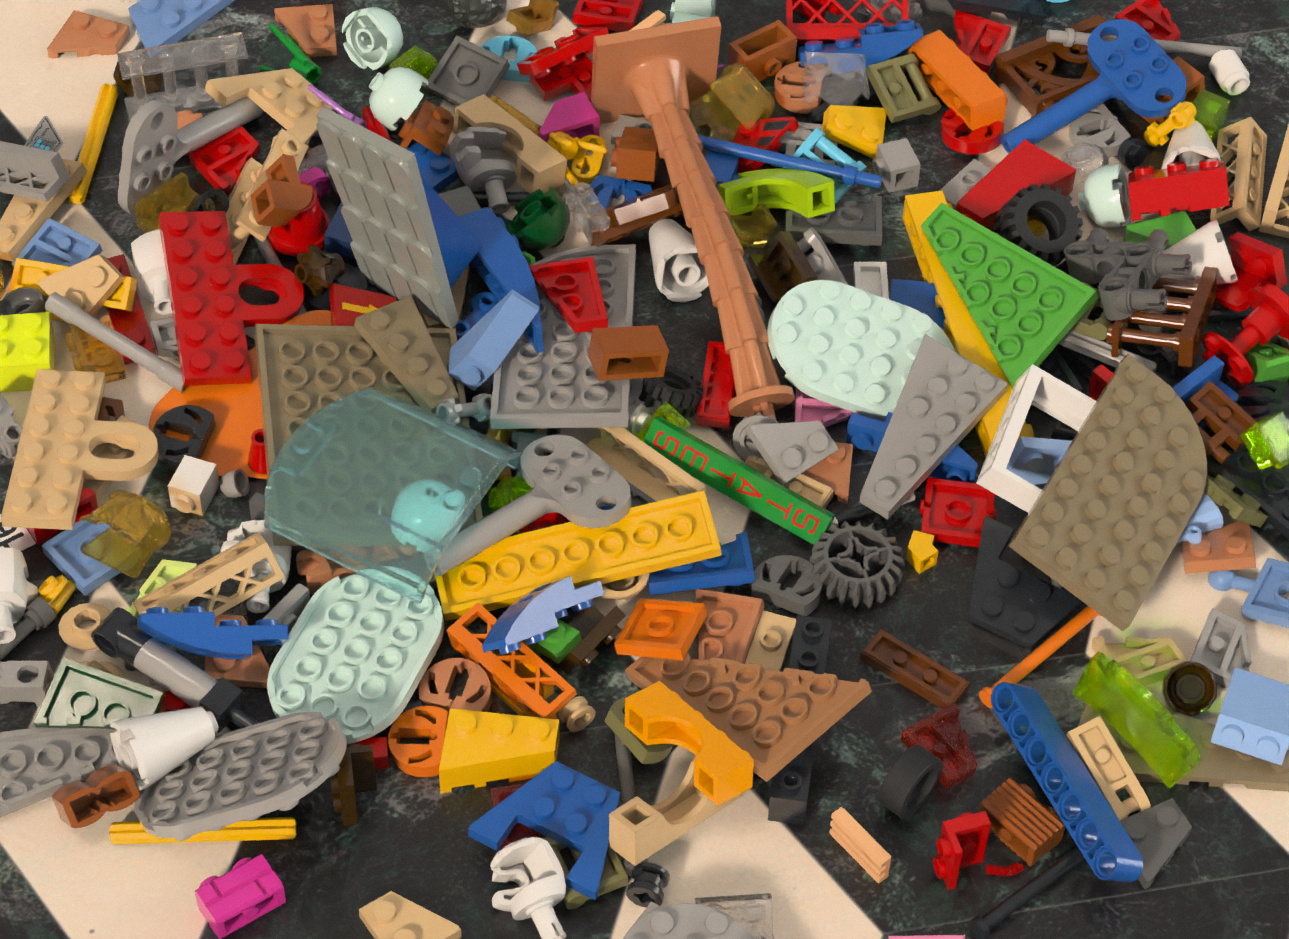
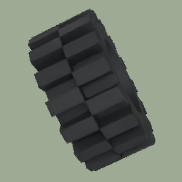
[639,365,704,420]

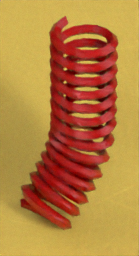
[986,862,1024,877]

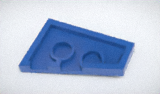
[648,531,755,595]

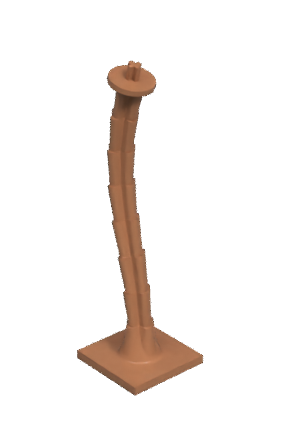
[591,16,795,420]

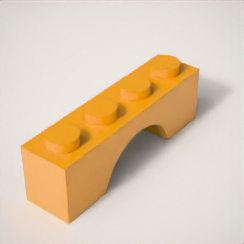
[625,681,754,806]

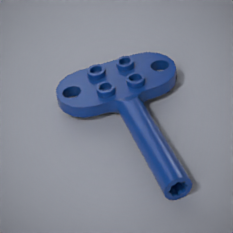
[1000,19,1186,154]

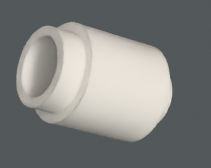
[1209,50,1250,95]

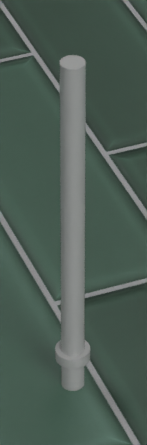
[1046,28,1242,58]

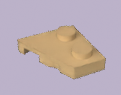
[1092,636,1188,693]
[358,891,462,939]

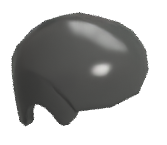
[0,288,46,315]

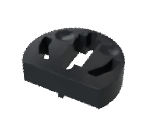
[1236,381,1289,435]
[152,405,216,470]

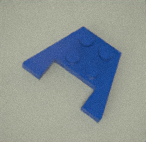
[468,761,620,900]

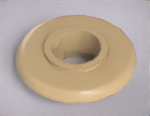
[59,603,111,651]

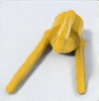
[547,132,608,195]

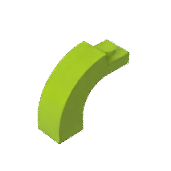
[718,168,835,218]

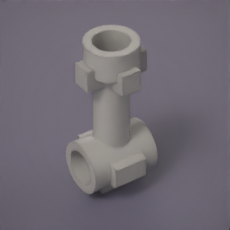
[436,393,492,426]

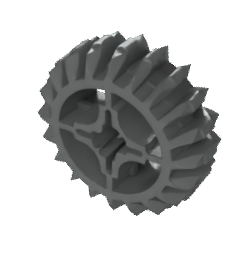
[810,520,905,609]

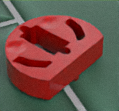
[941,108,1004,155]

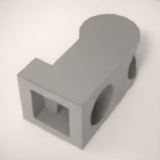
[0,661,54,707]

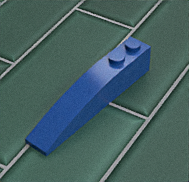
[459,207,544,353]

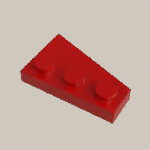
[517,27,609,79]
[529,257,608,333]

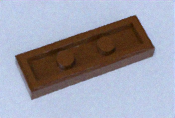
[860,629,970,713]

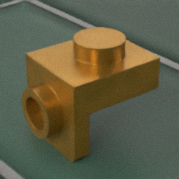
[506,0,559,35]

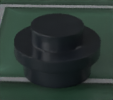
[1118,138,1147,169]

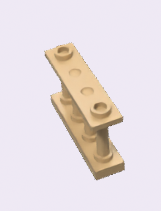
[225,129,309,265]

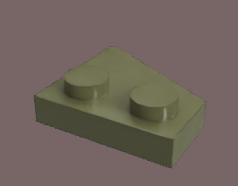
[1204,474,1268,528]

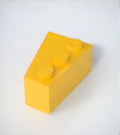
[439,708,560,794]

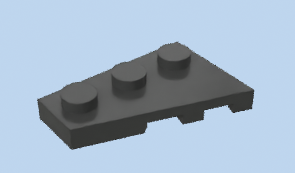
[785,196,882,246]

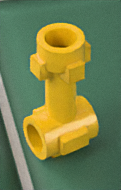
[1144,101,1197,147]

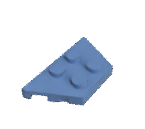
[128,0,235,61]

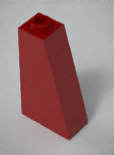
[956,139,1076,231]

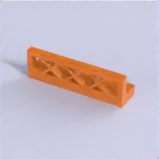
[447,603,577,719]

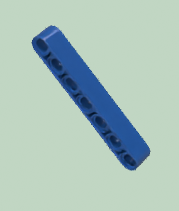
[991,682,1143,882]

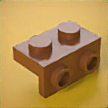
[398,99,454,156]

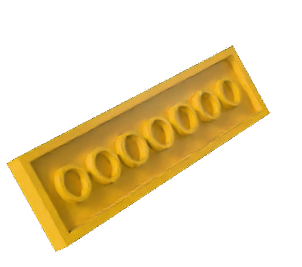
[435,490,722,621]

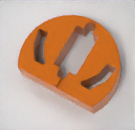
[388,706,449,777]

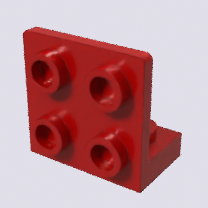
[1214,232,1288,311]

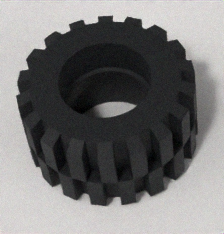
[993,184,1083,266]

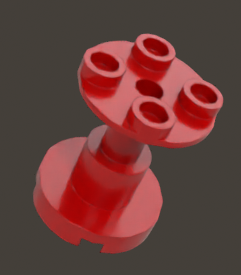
[1202,282,1289,388]

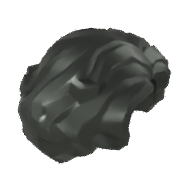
[444,0,507,28]

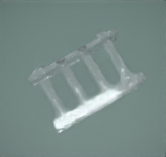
[117,32,248,123]

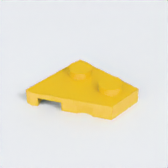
[822,105,886,159]

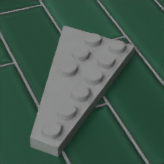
[860,334,1008,520]

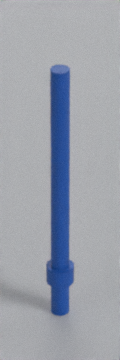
[698,135,882,189]

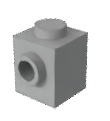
[872,138,921,193]

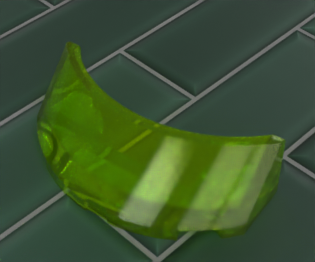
[1071,652,1202,789]

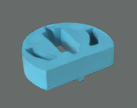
[481,35,537,83]

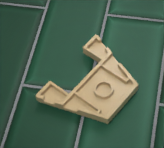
[204,68,334,147]

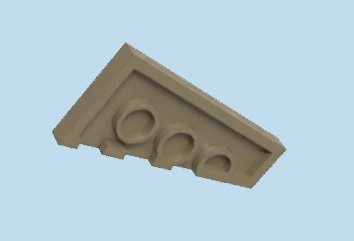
[354,296,459,418]

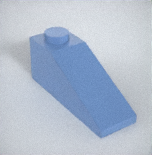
[448,289,539,391]

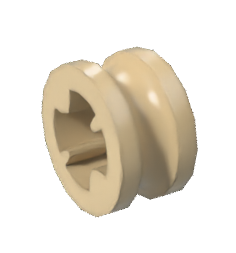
[559,696,596,732]

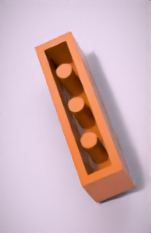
[908,30,1008,131]

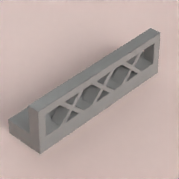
[0,141,71,202]

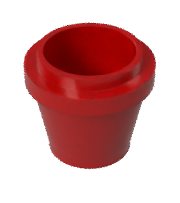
[267,181,330,256]

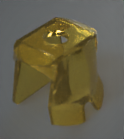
[691,63,775,142]
[80,490,171,578]

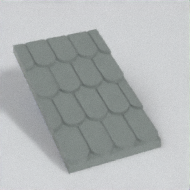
[316,106,483,329]

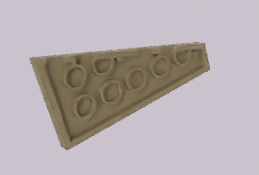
[1078,684,1289,792]

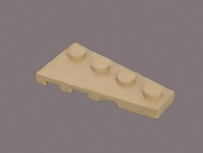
[0,159,88,262]

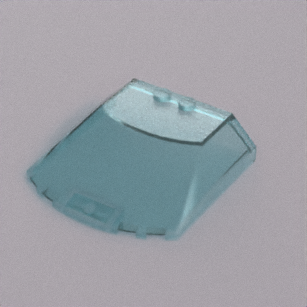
[263,388,522,604]

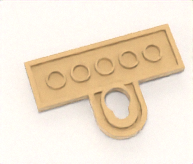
[1,369,159,530]

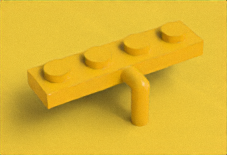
[10,258,138,323]

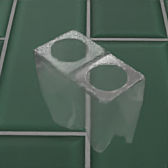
[802,52,870,106]

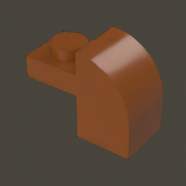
[250,154,312,227]

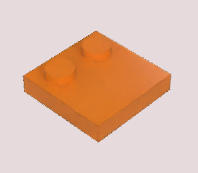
[614,598,707,660]

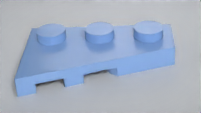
[1006,437,1072,485]

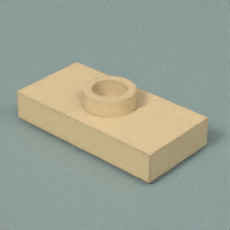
[745,610,796,671]

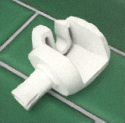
[131,229,172,315]
[220,519,292,613]
[0,547,38,644]
[490,837,567,939]

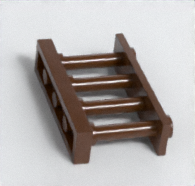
[1106,266,1218,367]

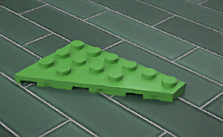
[921,202,1098,389]

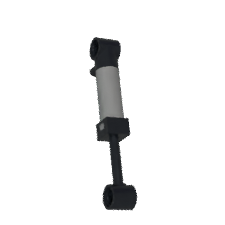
[91,607,259,733]

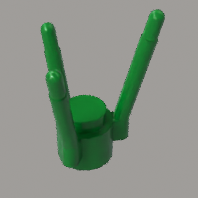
[259,23,321,85]

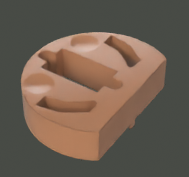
[774,62,826,114]
[419,658,492,715]

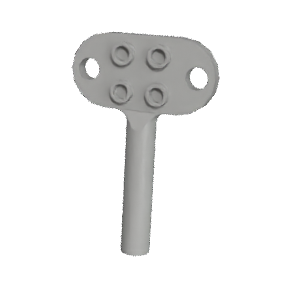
[118,97,263,217]
[425,434,632,576]

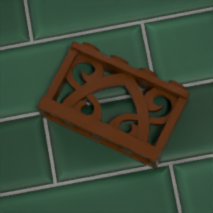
[994,14,1113,118]

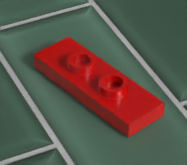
[696,341,735,429]

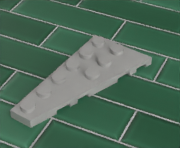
[0,727,119,818]

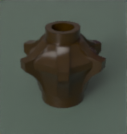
[294,244,345,296]

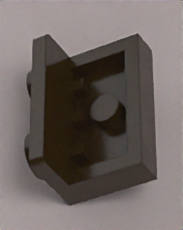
[747,231,818,304]
[554,605,626,675]
[330,744,377,826]

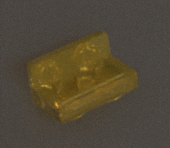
[134,172,211,233]

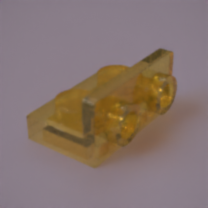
[64,322,126,384]

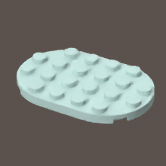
[767,280,955,422]
[267,566,444,744]

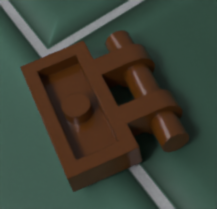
[1186,381,1261,464]

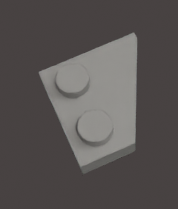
[746,421,839,485]
[1190,608,1252,688]

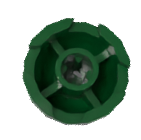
[505,187,570,251]

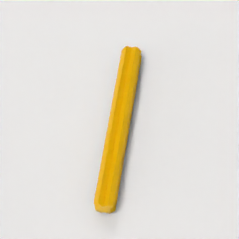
[68,83,118,205]
[109,817,296,844]

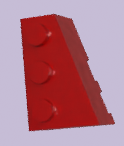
[1128,158,1229,221]

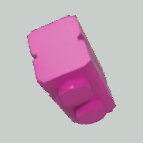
[195,854,286,939]

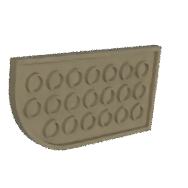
[1009,354,1207,631]

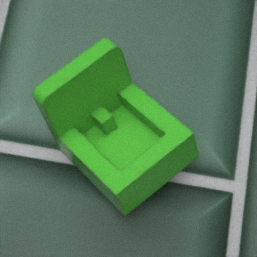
[527,619,582,664]

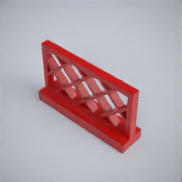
[786,0,909,46]

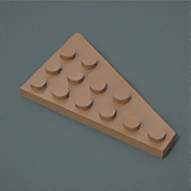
[625,653,872,782]

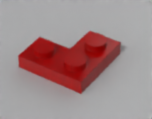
[530,52,593,102]

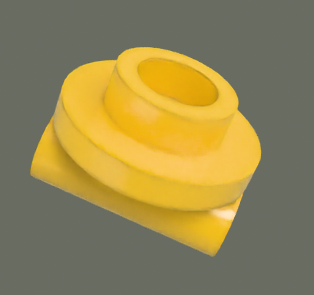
[38,575,76,615]

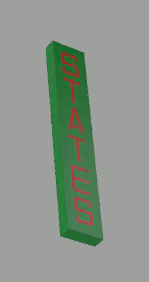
[643,416,835,545]

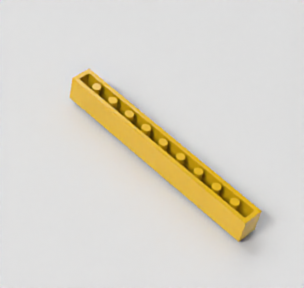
[902,191,1034,458]

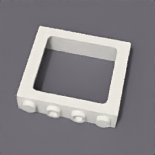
[976,364,1096,513]

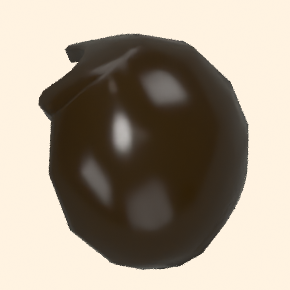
[1162,661,1217,716]

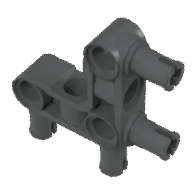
[1064,228,1192,321]

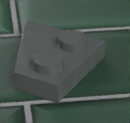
[1120,798,1192,889]

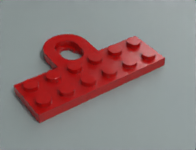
[158,211,304,386]

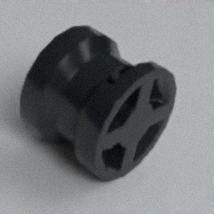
[626,862,670,908]

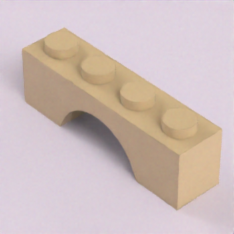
[453,94,567,194]
[609,759,742,866]

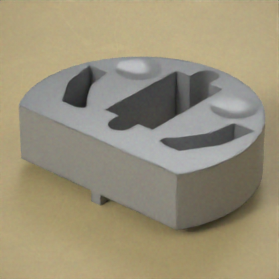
[1069,103,1131,158]

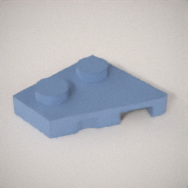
[11,218,103,268]

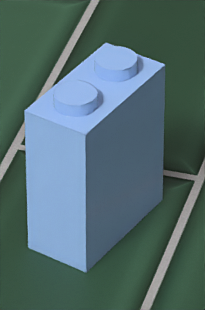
[1211,667,1289,766]

